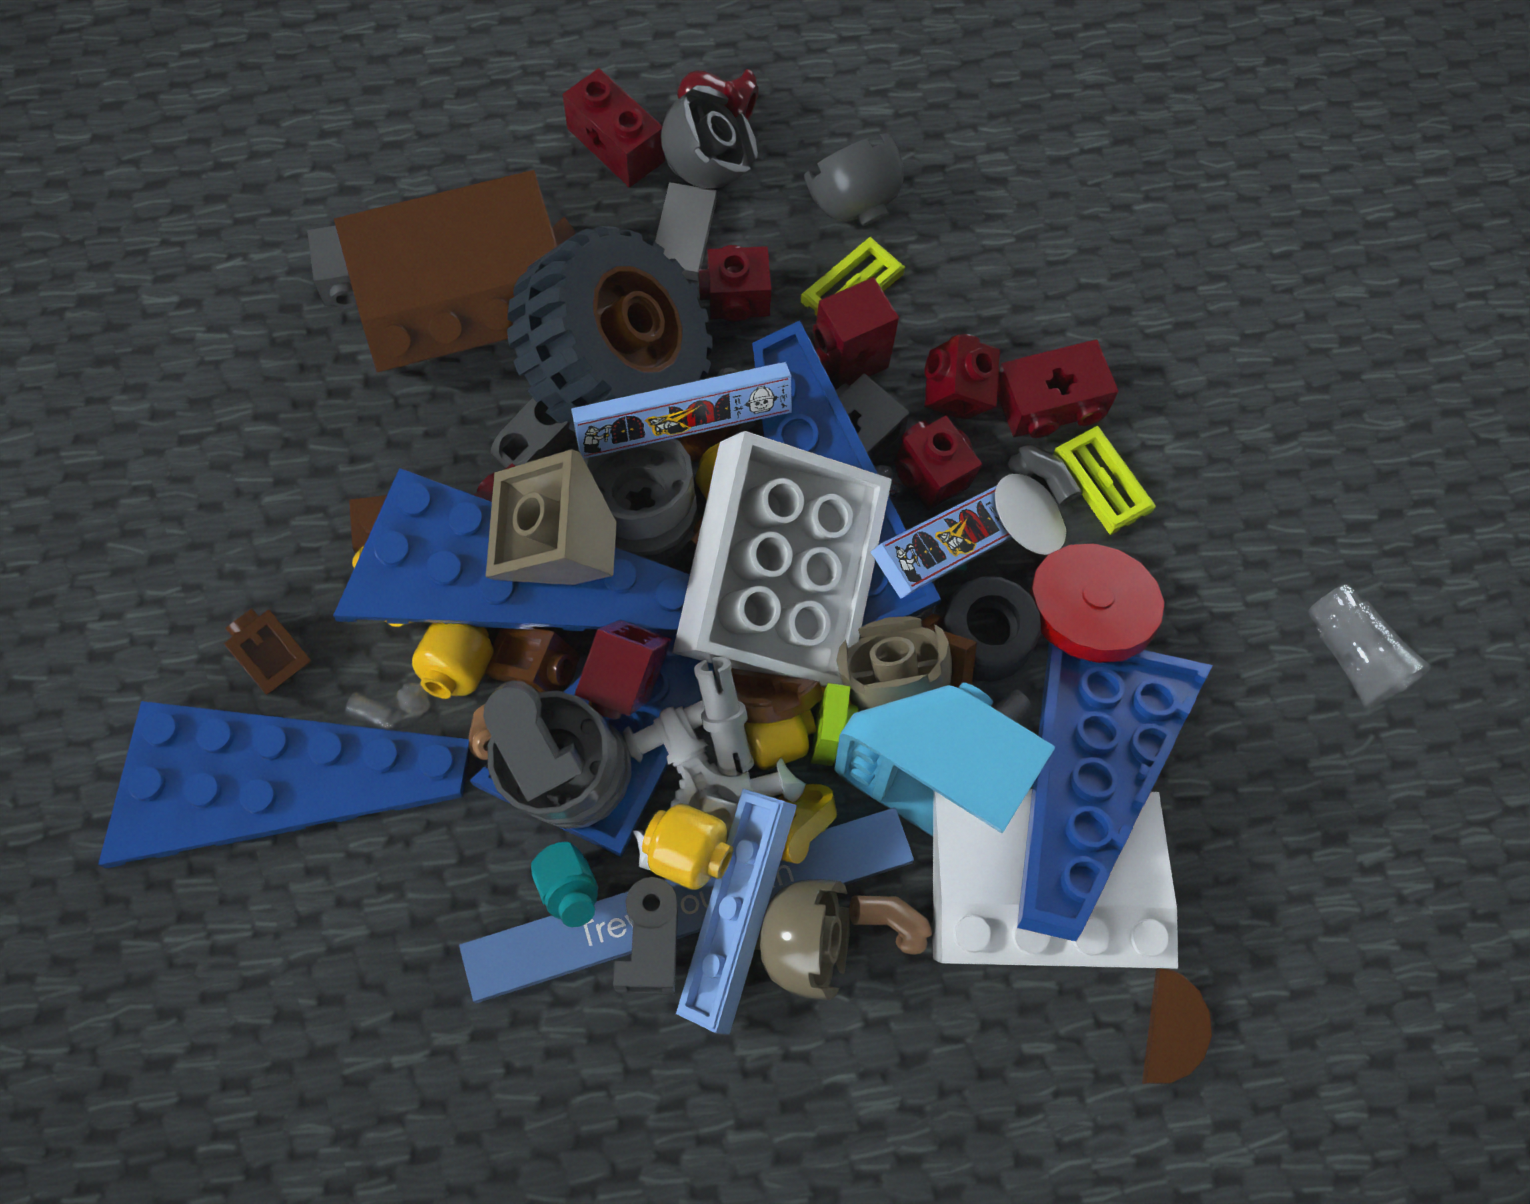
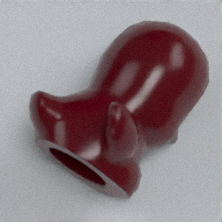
[677,69,759,122]

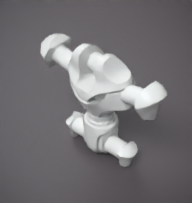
[622,700,806,870]

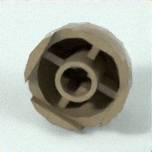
[836,616,952,711]
[755,879,851,1000]

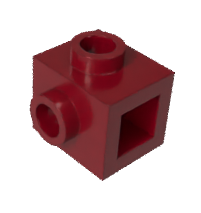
[698,245,771,322]
[924,334,1000,419]
[893,415,982,510]

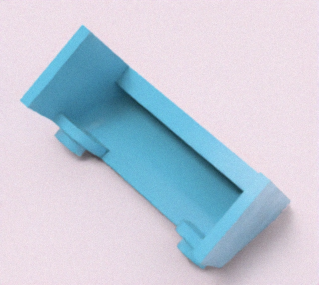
[835,682,1055,837]

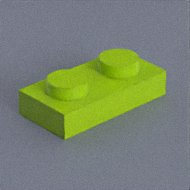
[810,683,858,766]

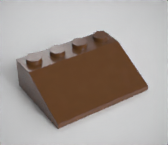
[334,170,557,372]

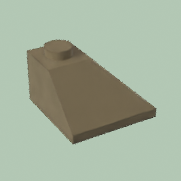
[486,449,617,585]

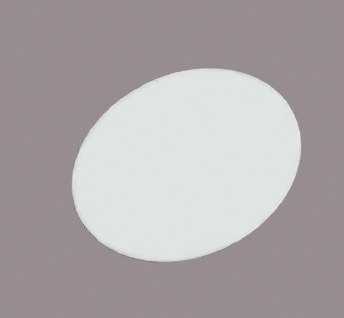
[995,474,1066,555]

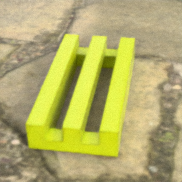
[801,237,905,316]
[1053,425,1156,535]

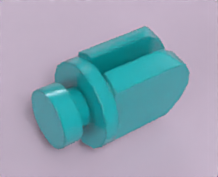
[531,842,598,928]

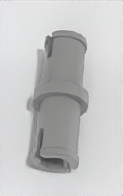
[694,657,754,775]

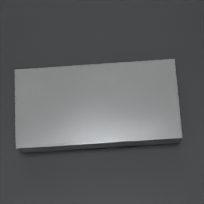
[655,182,717,281]

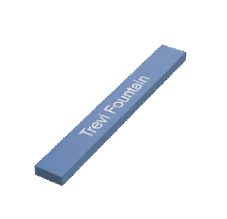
[459,807,914,1003]

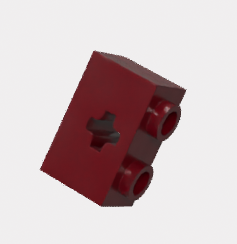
[562,68,665,188]
[813,277,899,390]
[997,339,1119,438]
[574,619,672,719]

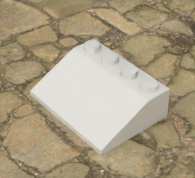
[673,431,892,687]
[933,789,1178,969]

